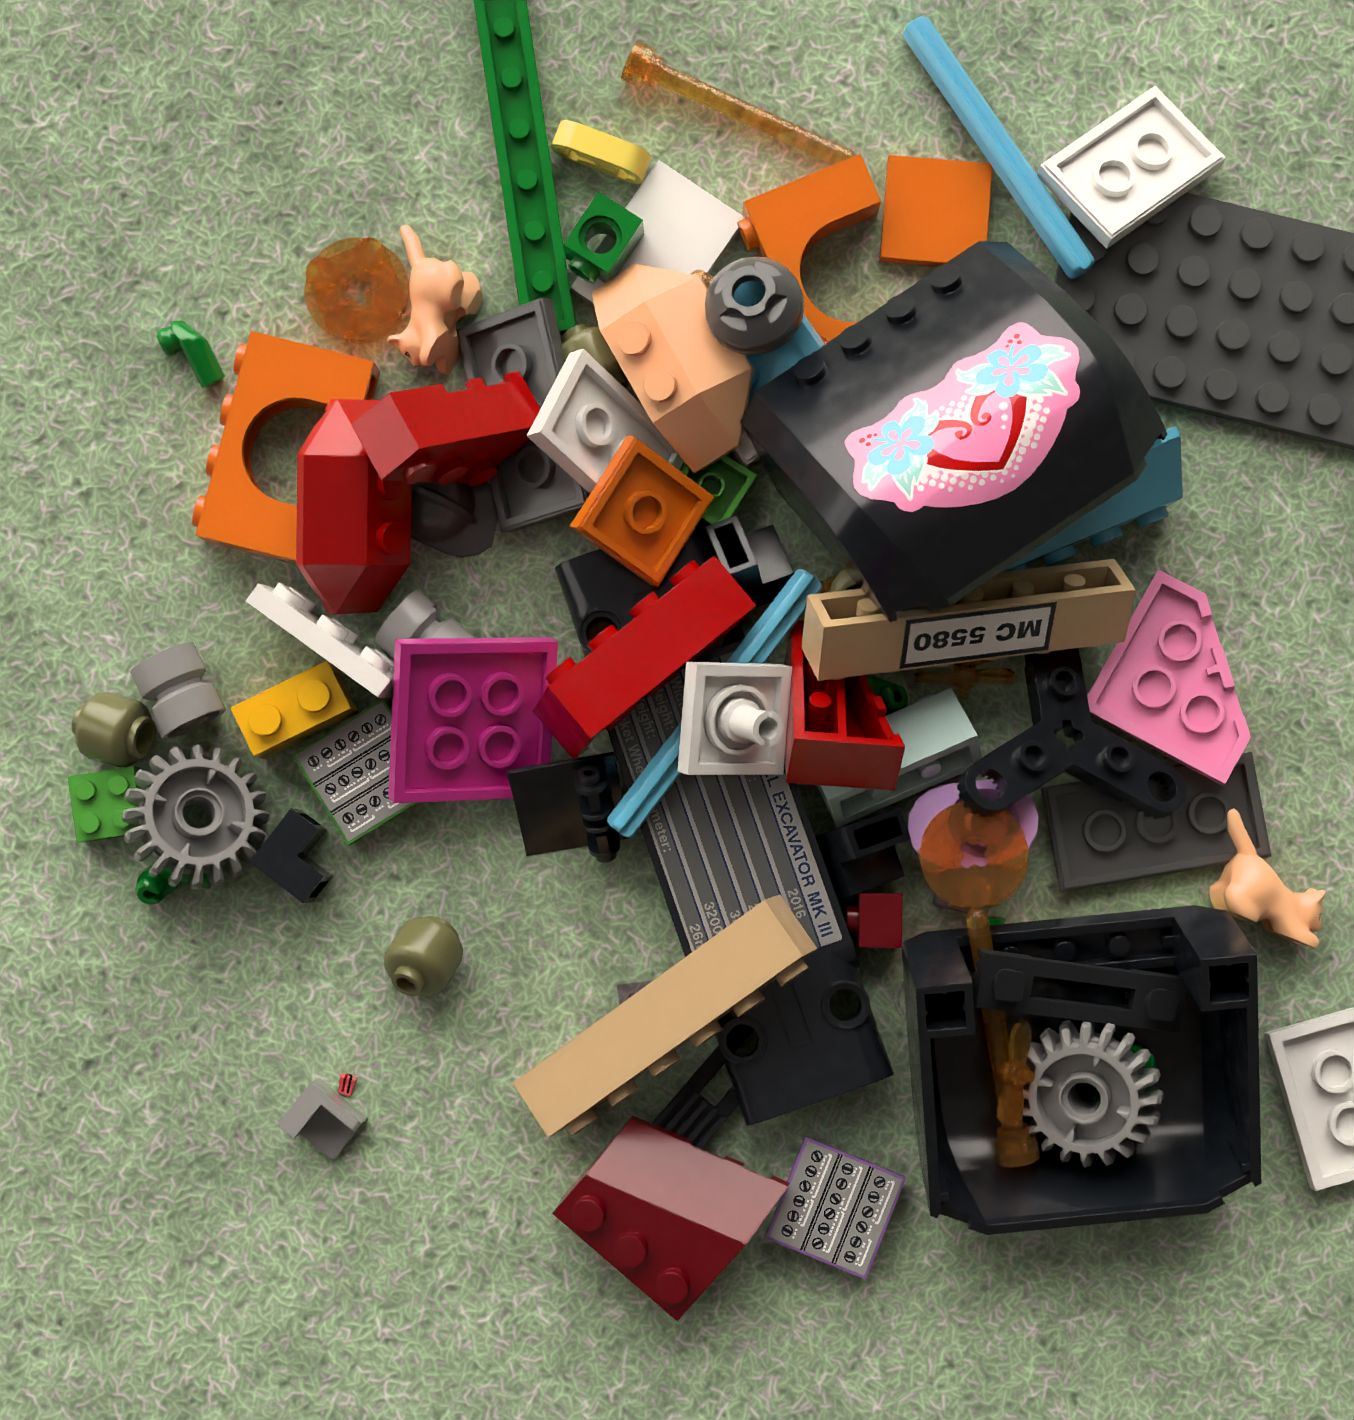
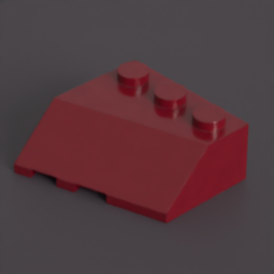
[552,1115,790,1321]

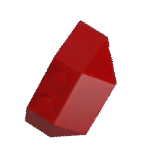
[296,399,412,615]

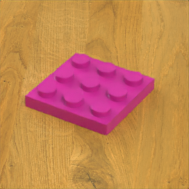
[388,637,558,803]

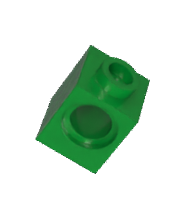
[563,192,644,284]

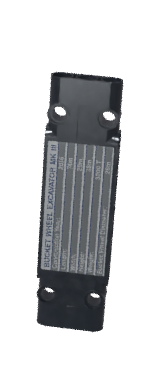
[555,521,894,1126]

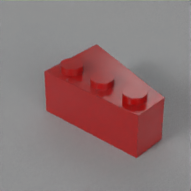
[784,620,905,791]

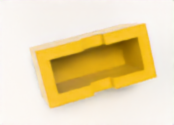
[230,660,359,759]

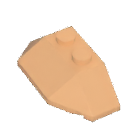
[591,264,754,474]

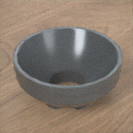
[705,256,805,355]

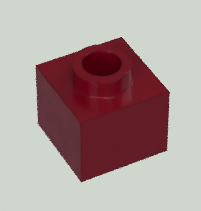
[845,893,903,948]

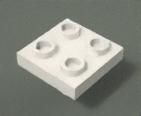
[677,662,792,775]

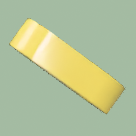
[550,120,652,184]

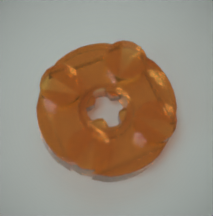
[304,237,410,345]
[919,801,1029,910]

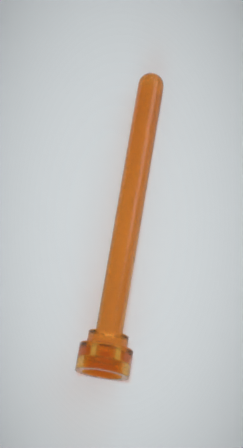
[621,40,856,165]
[966,907,1040,1167]

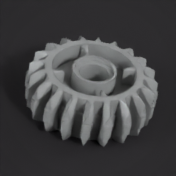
[121,744,270,890]
[1013,1020,1164,1168]

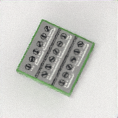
[292,699,420,845]

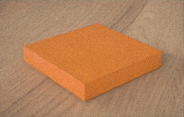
[879,155,993,267]
[569,436,714,587]

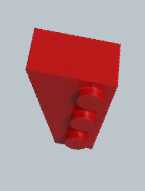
[352,371,540,486]

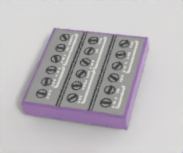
[765,1135,906,1280]

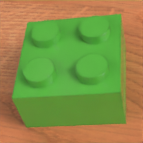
[681,456,757,526]
[67,766,141,843]

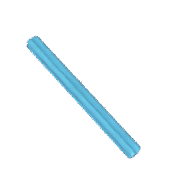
[903,16,1095,279]
[607,569,822,838]

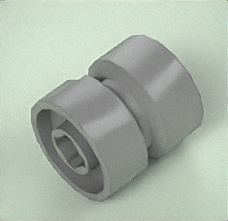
[374,590,475,658]
[130,642,226,740]

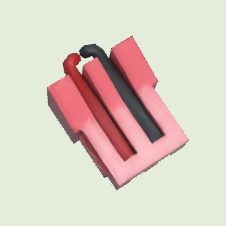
[338,1073,357,1097]

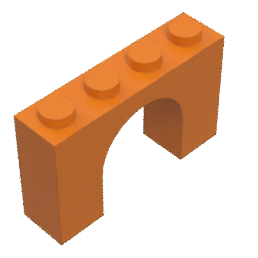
[737,154,881,344]
[192,331,380,565]

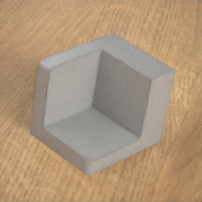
[277,1078,368,1159]

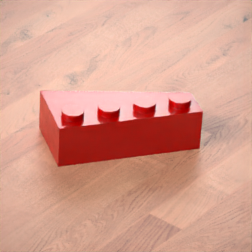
[533,555,756,759]

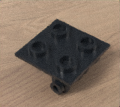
[507,752,630,863]

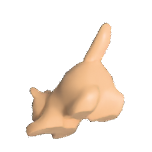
[387,225,483,375]
[1209,808,1327,949]

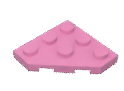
[1087,570,1251,786]

